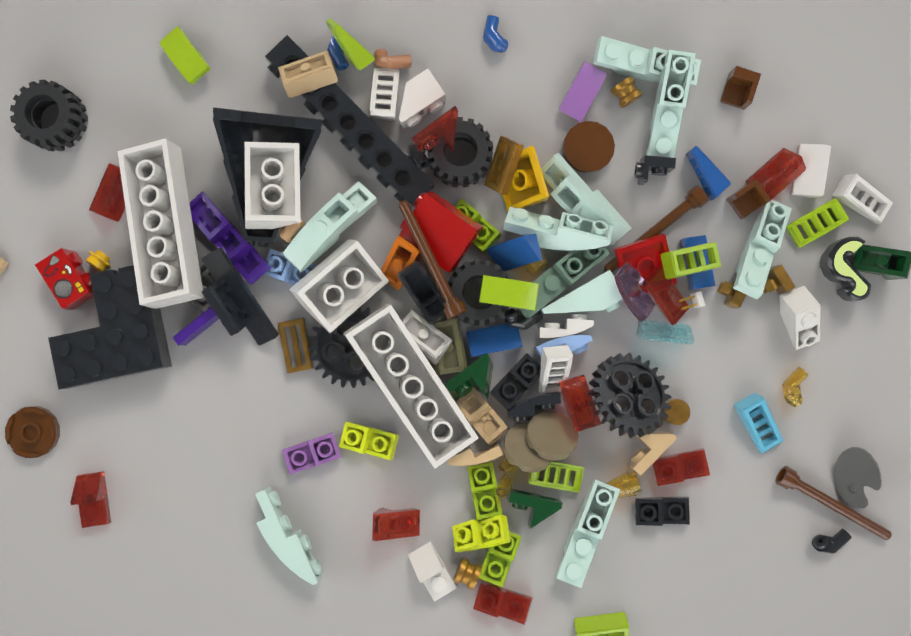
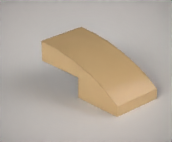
[455,387,510,447]
[447,443,503,466]

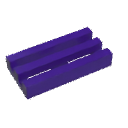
[173,307,219,346]

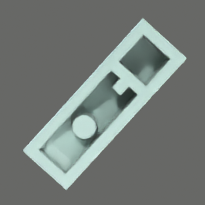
[540,270,626,315]

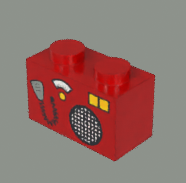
[35,248,94,310]

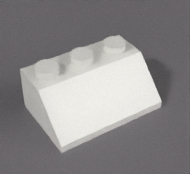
[245,142,301,229]
[289,239,389,333]

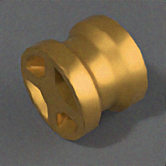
[610,76,643,108]
[453,557,483,590]

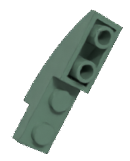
[518,247,610,319]

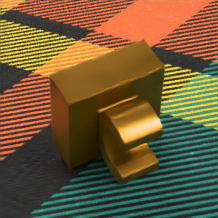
[763,264,796,294]
[716,281,746,309]

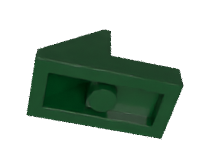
[853,244,911,280]
[444,353,493,400]
[507,488,563,528]

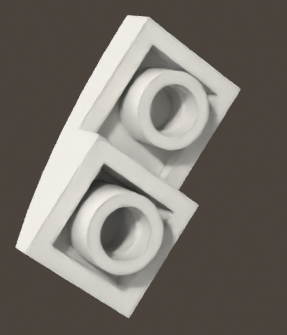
[538,314,594,338]

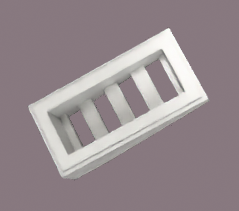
[369,68,400,121]
[832,173,893,224]
[539,345,573,394]

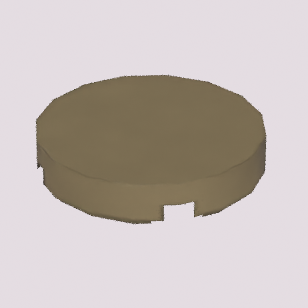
[525,411,579,461]
[503,423,552,473]

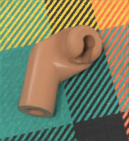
[374,49,412,69]

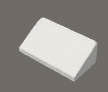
[791,144,831,199]
[402,310,452,365]

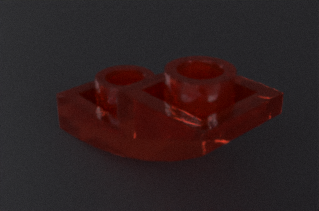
[653,448,710,486]
[473,583,533,625]

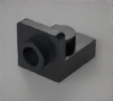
[634,155,676,185]

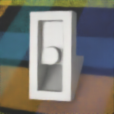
[408,541,457,602]

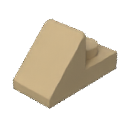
[628,432,677,476]

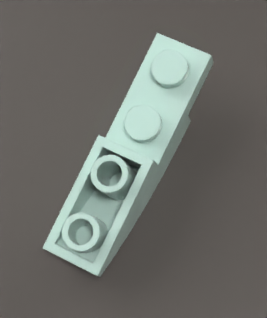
[593,36,701,86]
[647,50,696,158]
[541,153,632,245]
[283,181,377,272]
[733,199,792,299]
[503,207,614,251]
[555,479,620,588]
[255,486,323,585]

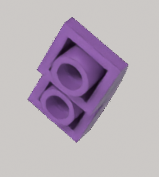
[559,61,607,122]
[282,432,341,475]

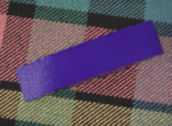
[189,191,271,285]

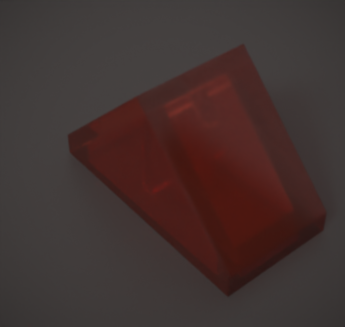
[559,374,601,433]

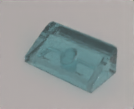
[637,319,694,345]

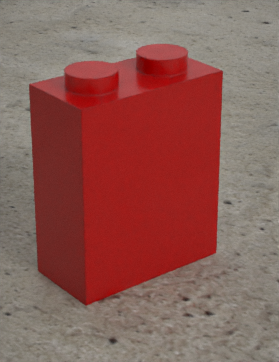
[399,191,483,273]

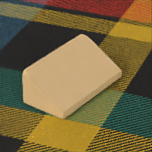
[278,50,338,98]

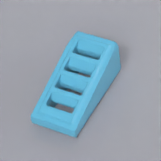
[734,393,783,454]

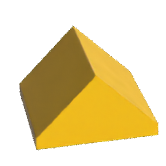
[497,146,549,212]

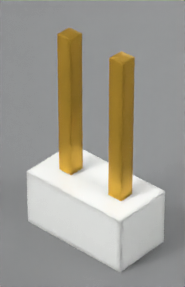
[679,291,705,310]

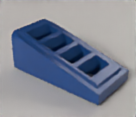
[686,146,731,201]

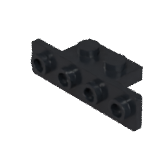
[201,247,279,346]

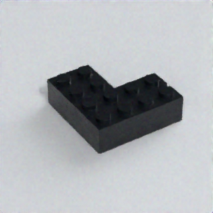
[48,265,172,390]

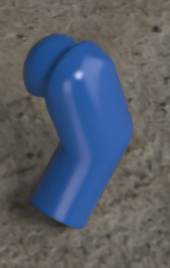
[483,15,508,53]
[327,36,349,71]

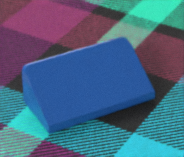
[487,234,543,272]
[680,235,716,291]
[466,324,523,357]

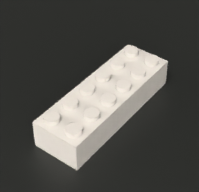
[117,138,204,309]
[343,304,479,469]

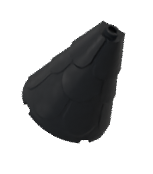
[213,107,323,247]

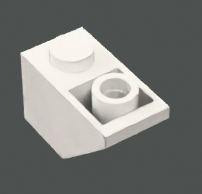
[399,69,446,129]
[780,286,821,350]

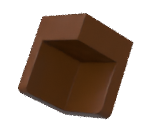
[720,66,761,110]
[726,179,771,219]

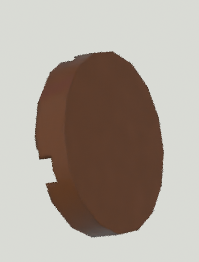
[563,121,615,173]
[5,406,60,458]

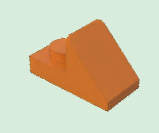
[381,236,422,290]

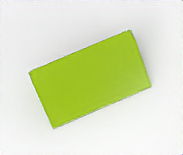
[574,612,629,636]

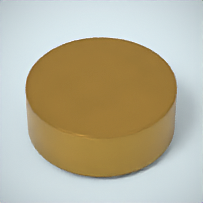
[665,399,691,425]

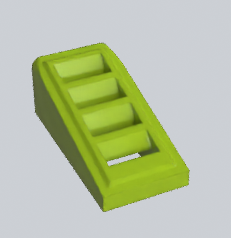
[326,18,375,71]
[786,198,849,248]
[661,241,722,279]
[528,461,584,493]

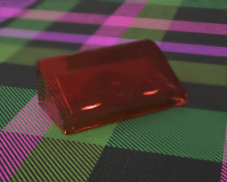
[745,148,806,200]
[89,163,125,222]
[640,267,689,326]

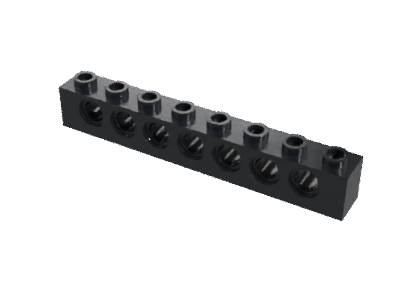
[265,35,434,209]

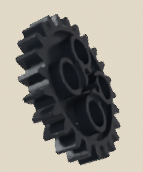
[308,306,375,388]
[588,353,672,438]

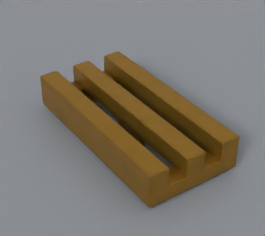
[484,136,524,195]
[277,318,314,374]

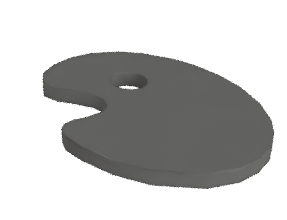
[834,447,882,508]

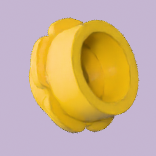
[85,250,111,272]

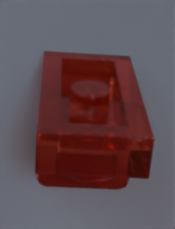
[411,106,458,153]
[70,471,111,528]
[372,508,420,541]

